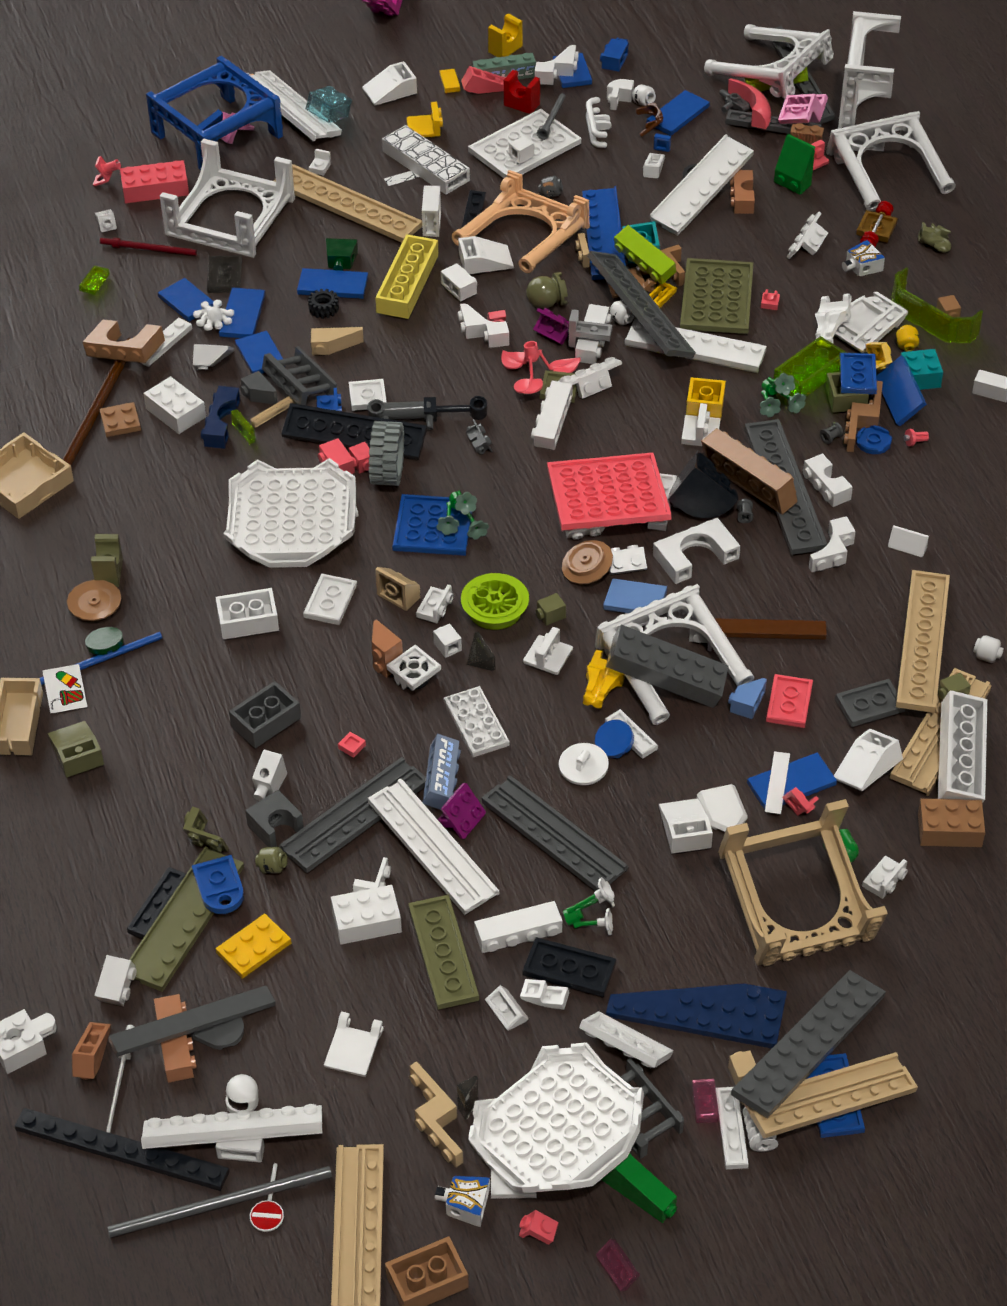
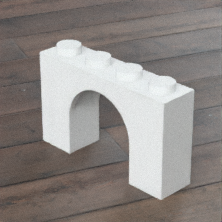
[653,518,740,584]

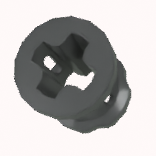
[820,422,844,444]
[737,499,754,523]

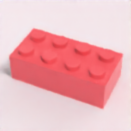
[120,160,189,204]

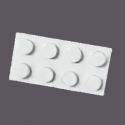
[579,1012,673,1068]

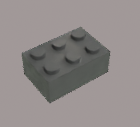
[229,681,301,748]

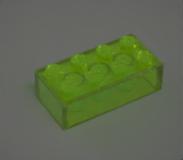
[774,336,847,396]

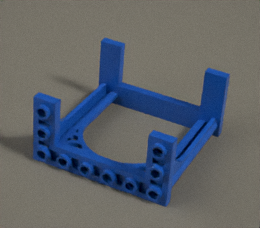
[146,55,283,170]

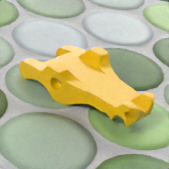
[583,650,625,709]

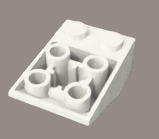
[362,61,417,106]
[458,236,514,274]
[834,729,903,791]
[659,798,713,854]

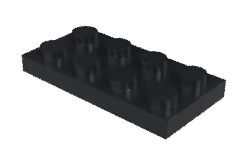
[523,937,616,997]

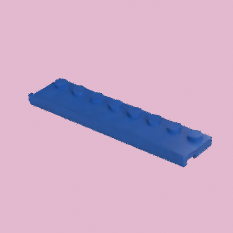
[582,186,626,280]

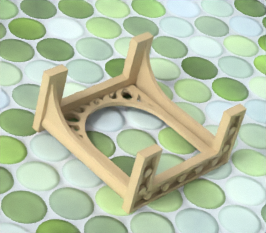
[718,799,888,966]

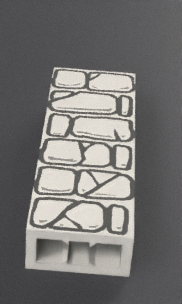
[382,125,470,195]

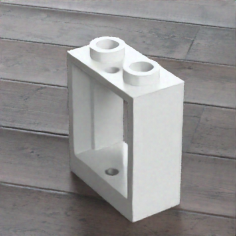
[422,186,441,237]

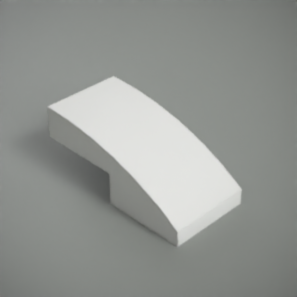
[520,979,569,1010]

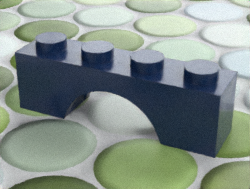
[201,386,241,449]

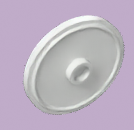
[559,743,609,785]

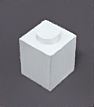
[509,136,535,164]
[433,624,462,658]

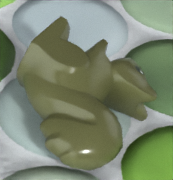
[918,222,951,253]

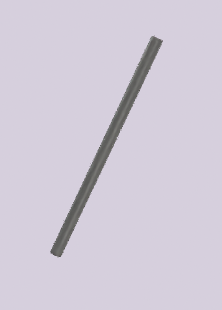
[107,1166,332,1238]

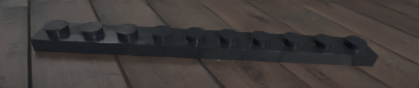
[15,1108,229,1191]

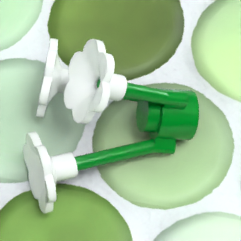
[563,877,615,935]

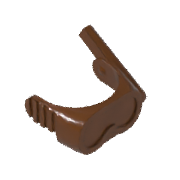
[636,103,663,137]

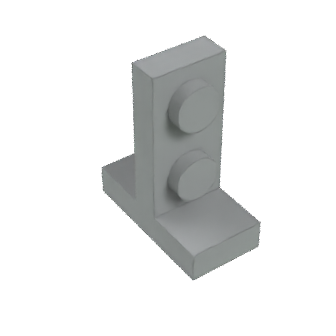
[569,309,613,347]

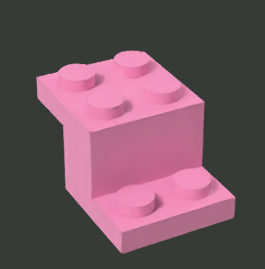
[778,94,828,124]

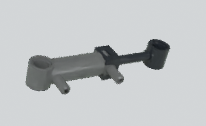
[367,396,487,430]

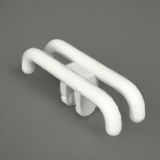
[586,97,612,148]

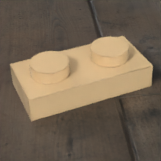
[575,233,590,268]

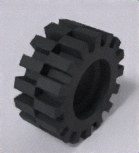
[308,289,339,319]

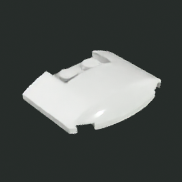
[835,292,908,353]

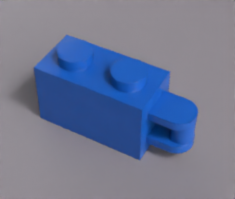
[600,37,629,72]

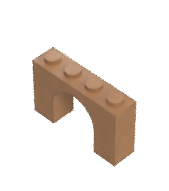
[83,319,165,363]

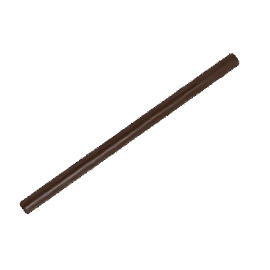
[62,338,131,465]

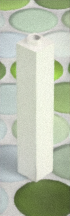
[972,370,1007,403]

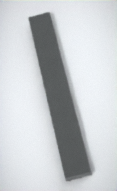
[108,985,276,1057]

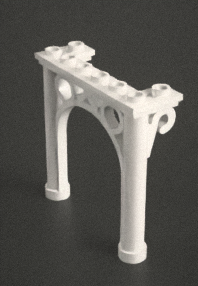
[704,24,834,101]
[826,111,956,211]
[595,584,754,725]

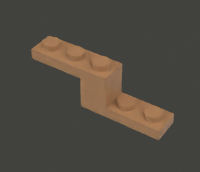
[844,381,883,452]

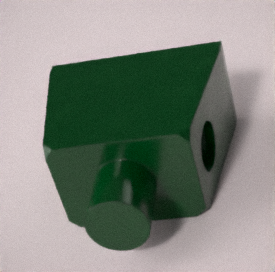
[326,238,358,271]

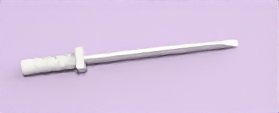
[106,1025,134,1133]

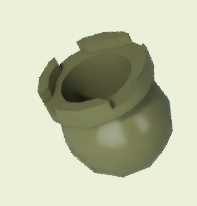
[526,272,568,309]

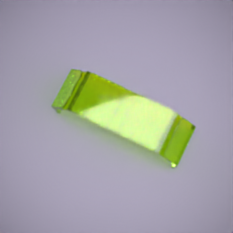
[892,267,983,343]

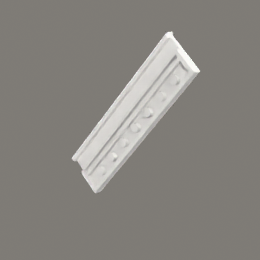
[246,70,342,141]
[650,134,754,236]
[625,319,767,373]
[368,778,499,915]
[141,1104,322,1149]

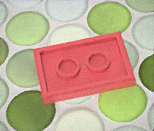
[766,674,813,728]

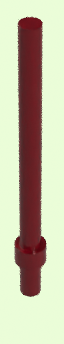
[100,238,197,256]

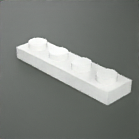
[142,318,192,367]

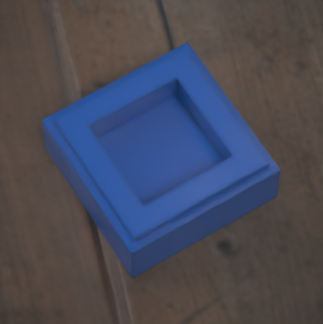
[654,133,671,152]

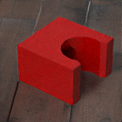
[503,70,540,114]

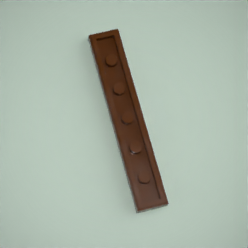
[715,618,827,639]

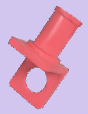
[93,156,121,187]

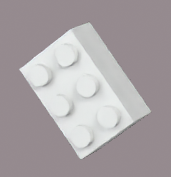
[143,376,206,434]
[216,588,279,640]
[331,885,402,945]

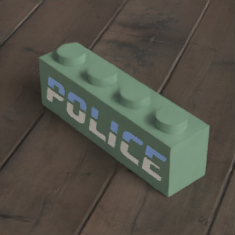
[473,53,536,79]

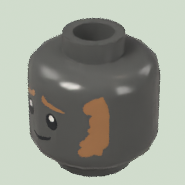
[538,175,563,198]

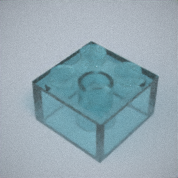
[305,86,352,123]

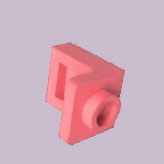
[519,1210,558,1245]

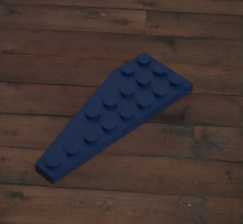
[606,983,787,1049]

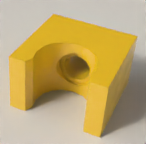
[488,13,523,57]

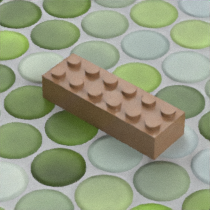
[701,428,798,514]

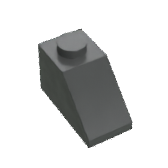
[240,371,278,404]

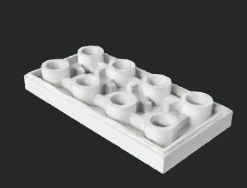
[444,686,509,757]

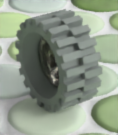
[369,421,404,486]

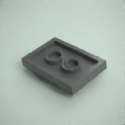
[835,679,905,727]

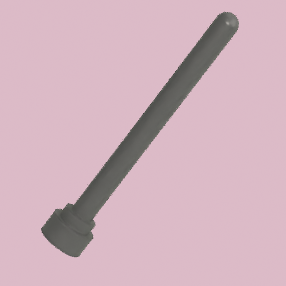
[537,93,565,140]

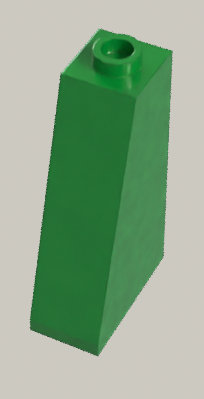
[601,1153,677,1223]

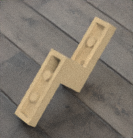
[409,1061,463,1167]

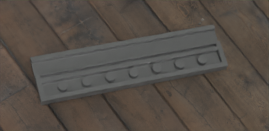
[279,757,426,873]
[482,775,629,891]

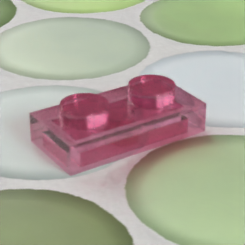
[692,1079,719,1123]
[596,1239,640,1291]

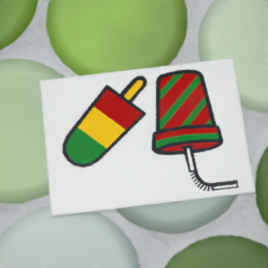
[42,664,87,713]

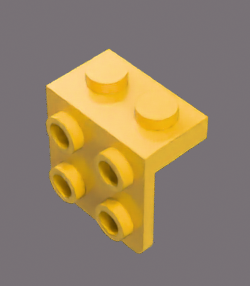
[407,102,443,137]
[865,342,892,370]

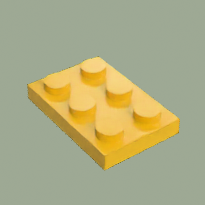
[215,913,292,979]

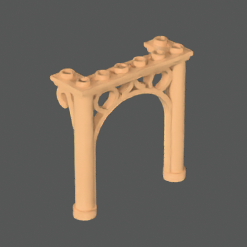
[452,170,590,273]

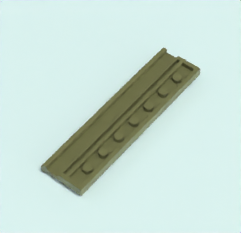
[129,846,244,992]

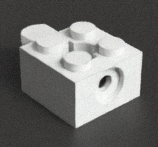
[0,1009,57,1074]

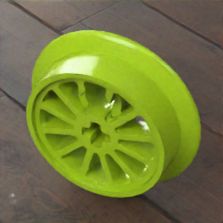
[461,573,529,630]

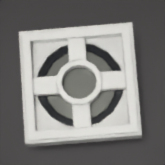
[387,645,441,690]

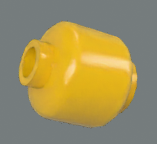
[896,325,920,352]

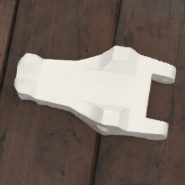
[814,294,851,348]

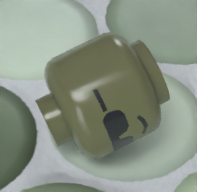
[255,847,287,874]

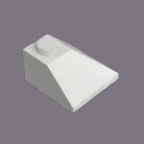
[193,344,234,370]

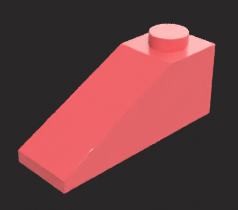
[461,66,505,94]

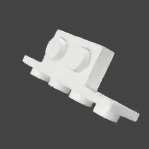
[787,212,828,259]
[557,357,622,399]

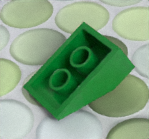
[774,134,815,195]

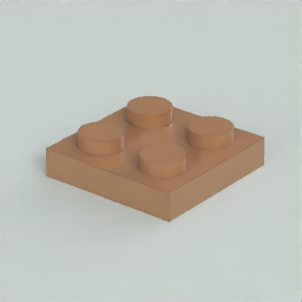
[99,402,141,437]

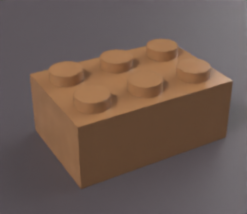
[918,799,985,847]
[385,1236,469,1306]

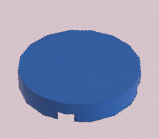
[856,425,892,454]
[595,720,634,758]

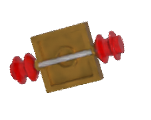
[856,201,898,247]

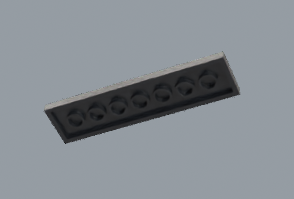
[281,403,427,460]

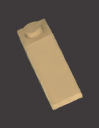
[311,327,364,355]

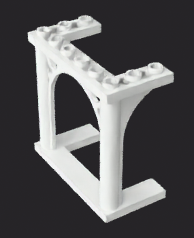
[838,11,901,151]
[160,139,295,258]

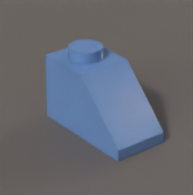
[728,678,767,719]

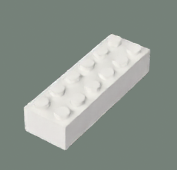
[938,690,987,803]

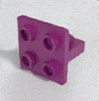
[533,308,569,345]
[437,783,486,839]

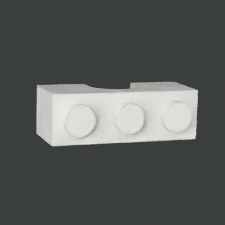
[803,453,853,507]

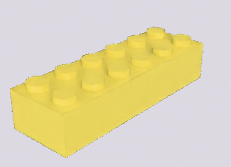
[375,234,438,319]

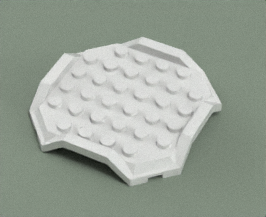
[223,458,356,568]
[468,1043,644,1193]

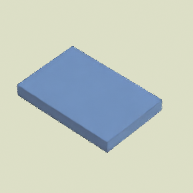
[603,579,667,613]

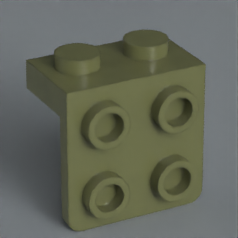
[183,806,229,853]

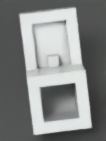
[607,79,634,110]

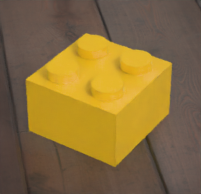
[686,377,726,420]

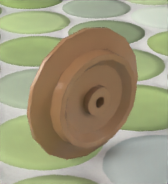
[562,540,613,585]
[67,580,122,621]

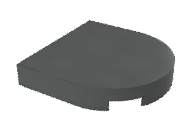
[192,1017,244,1050]

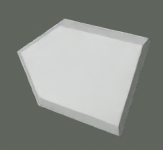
[697,784,748,832]

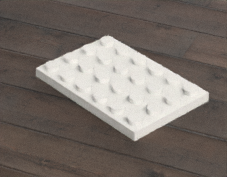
[468,109,582,178]

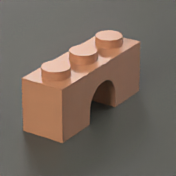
[730,170,755,214]

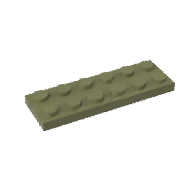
[408,895,479,1010]

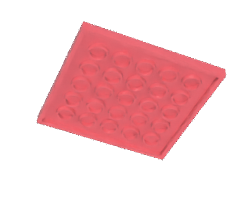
[547,453,671,530]

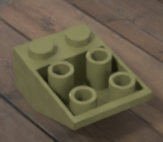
[47,721,104,778]

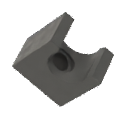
[245,790,304,847]

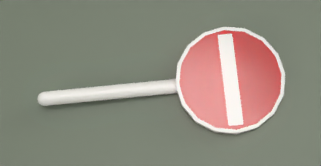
[250,1163,284,1232]

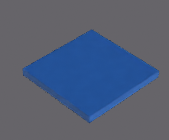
[392,494,473,556]

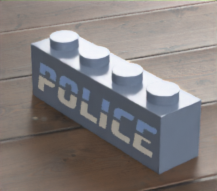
[422,734,461,810]

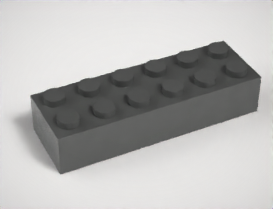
[606,624,729,708]

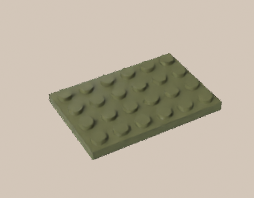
[680,258,753,334]

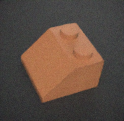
[372,619,403,678]

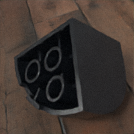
[668,451,738,518]

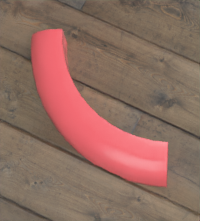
[728,78,771,129]

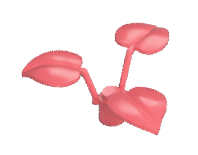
[501,341,581,394]

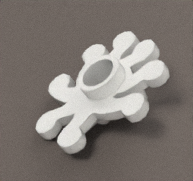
[193,300,235,331]

